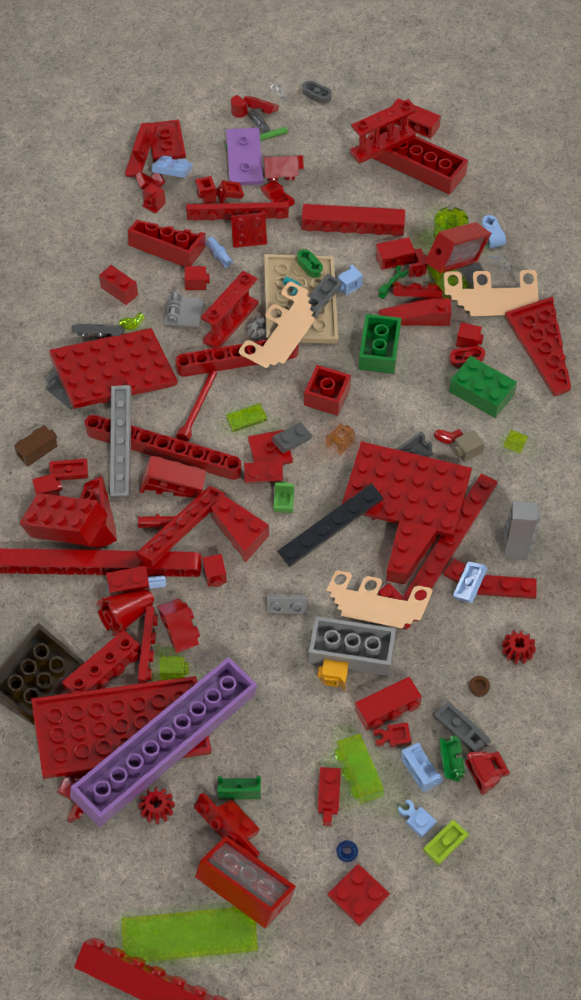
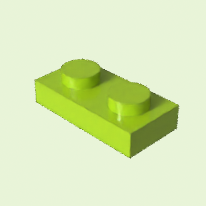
[423,819,469,866]

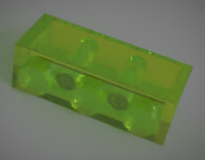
[334,733,384,805]

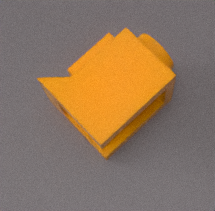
[318,659,349,691]

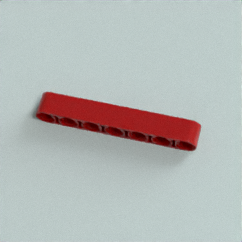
[175,339,299,377]

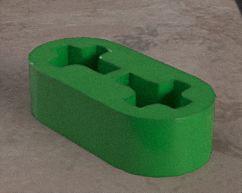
[296,249,323,278]

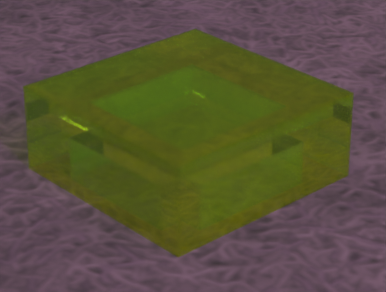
[503,430,528,454]

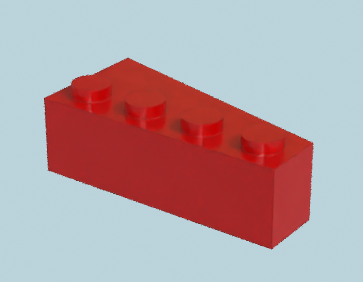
[128,220,206,267]

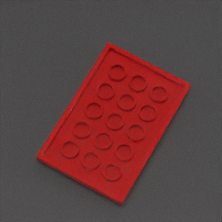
[49,328,178,409]
[341,441,472,538]

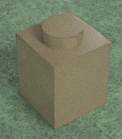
[453,430,485,462]

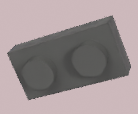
[272,423,313,454]

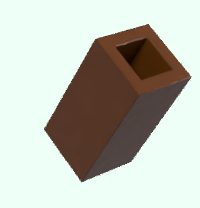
[14,425,58,467]

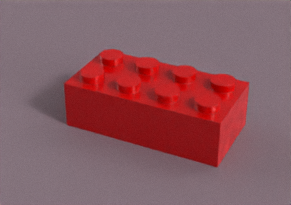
[19,493,108,546]

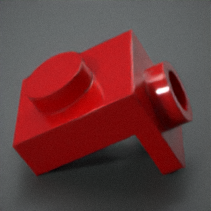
[135,171,165,190]
[409,248,428,278]

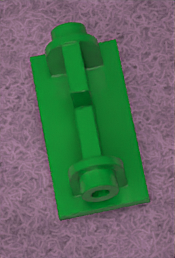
[439,736,465,782]

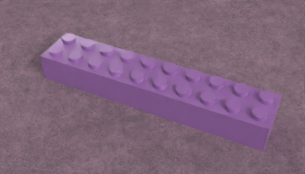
[70,657,257,828]

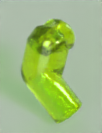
[119,312,145,330]

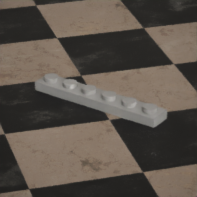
[110,385,132,498]

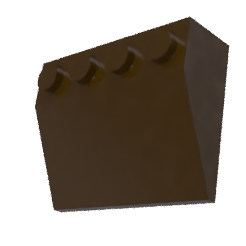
[0,623,85,725]

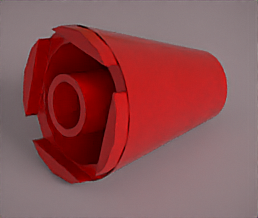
[97,589,154,636]

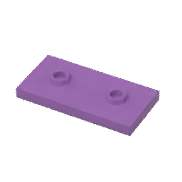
[226,127,263,185]

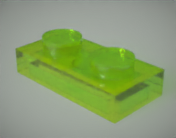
[226,403,267,432]

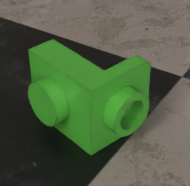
[273,482,294,513]

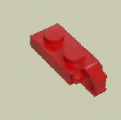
[317,767,341,826]

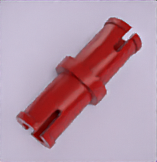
[138,514,177,530]

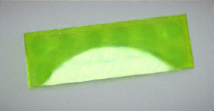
[121,907,258,962]

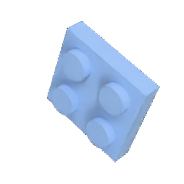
[152,156,193,178]

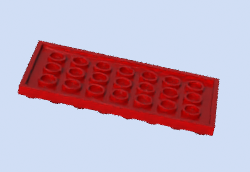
[31,676,212,779]

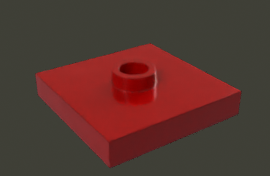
[248,429,293,465]

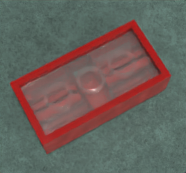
[425,222,492,273]
[195,836,296,929]

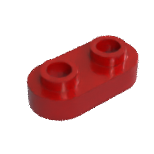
[449,346,485,367]

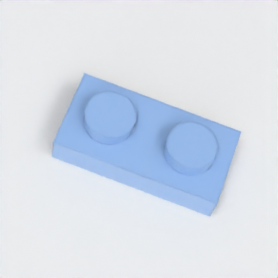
[453,561,488,603]

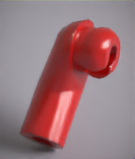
[434,429,463,445]

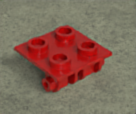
[231,213,267,248]

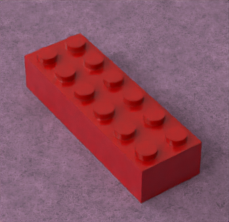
[366,125,468,195]

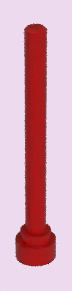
[176,370,217,442]

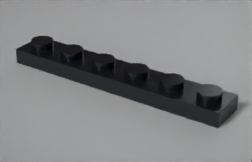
[277,483,384,567]

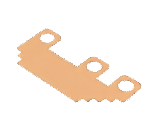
[444,270,539,316]
[239,282,315,368]
[326,570,432,628]

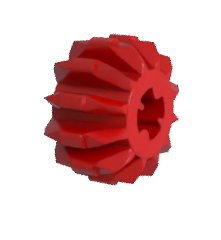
[501,630,536,665]
[138,786,175,825]

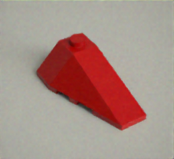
[379,297,452,326]
[80,476,117,548]

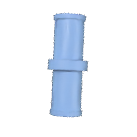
[205,237,233,268]

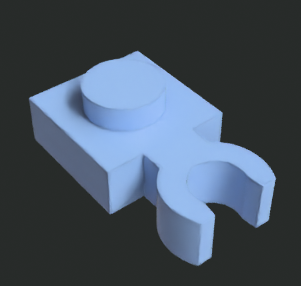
[398,799,437,838]

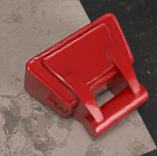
[465,751,510,795]

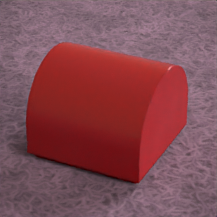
[231,95,248,118]

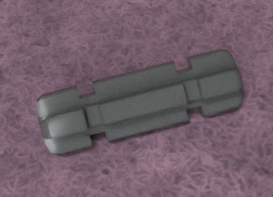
[248,109,270,134]

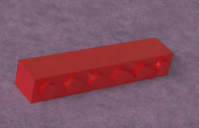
[302,204,405,236]

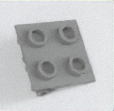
[164,290,204,328]

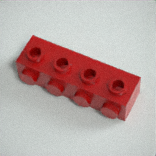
[62,629,141,694]

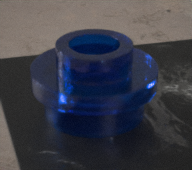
[336,840,358,862]

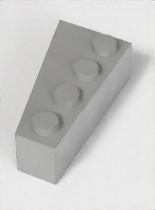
[504,501,541,560]

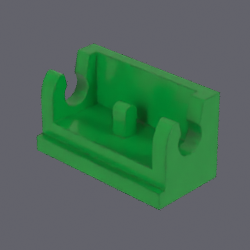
[217,776,261,800]

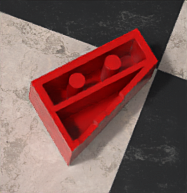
[139,456,206,498]
[211,495,269,563]
[386,520,438,585]

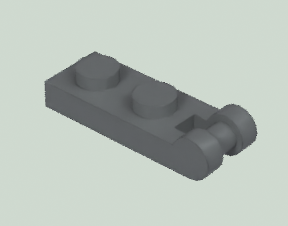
[308,274,342,318]
[72,324,125,337]
[434,701,491,752]

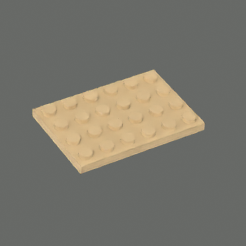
[264,254,338,344]

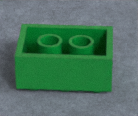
[358,314,401,374]
[449,356,517,418]

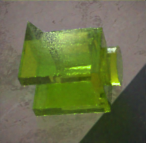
[159,652,190,681]

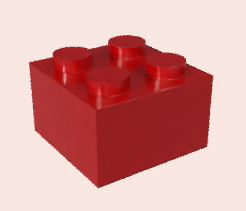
[304,365,351,416]

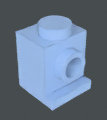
[338,265,363,295]

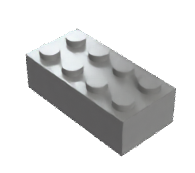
[309,616,396,676]

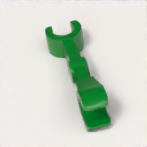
[378,265,408,299]

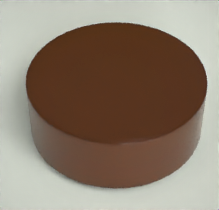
[469,676,490,697]

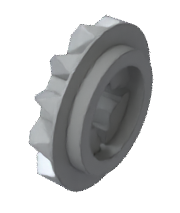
[247,316,266,341]

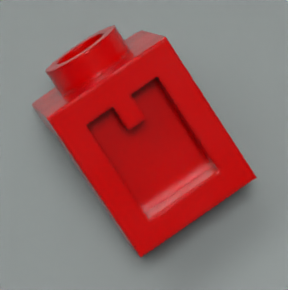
[216,180,244,204]

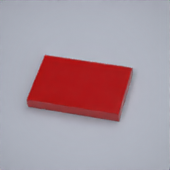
[151,119,186,162]

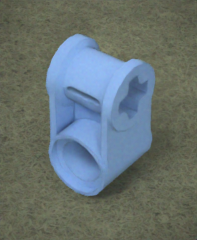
[482,215,506,249]

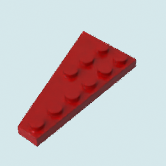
[505,296,571,397]

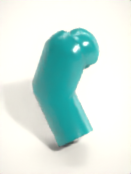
[283,276,302,296]

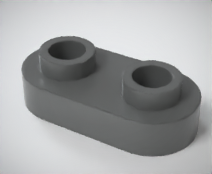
[302,81,332,103]

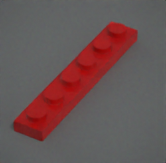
[186,202,289,221]
[137,486,225,566]

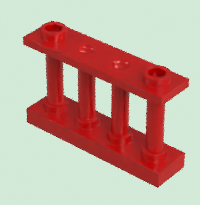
[350,99,418,164]
[201,271,259,348]

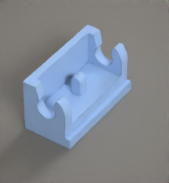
[401,743,443,793]

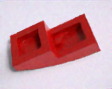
[261,181,295,207]

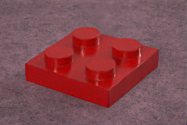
[328,864,390,927]

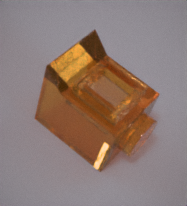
[326,423,355,456]

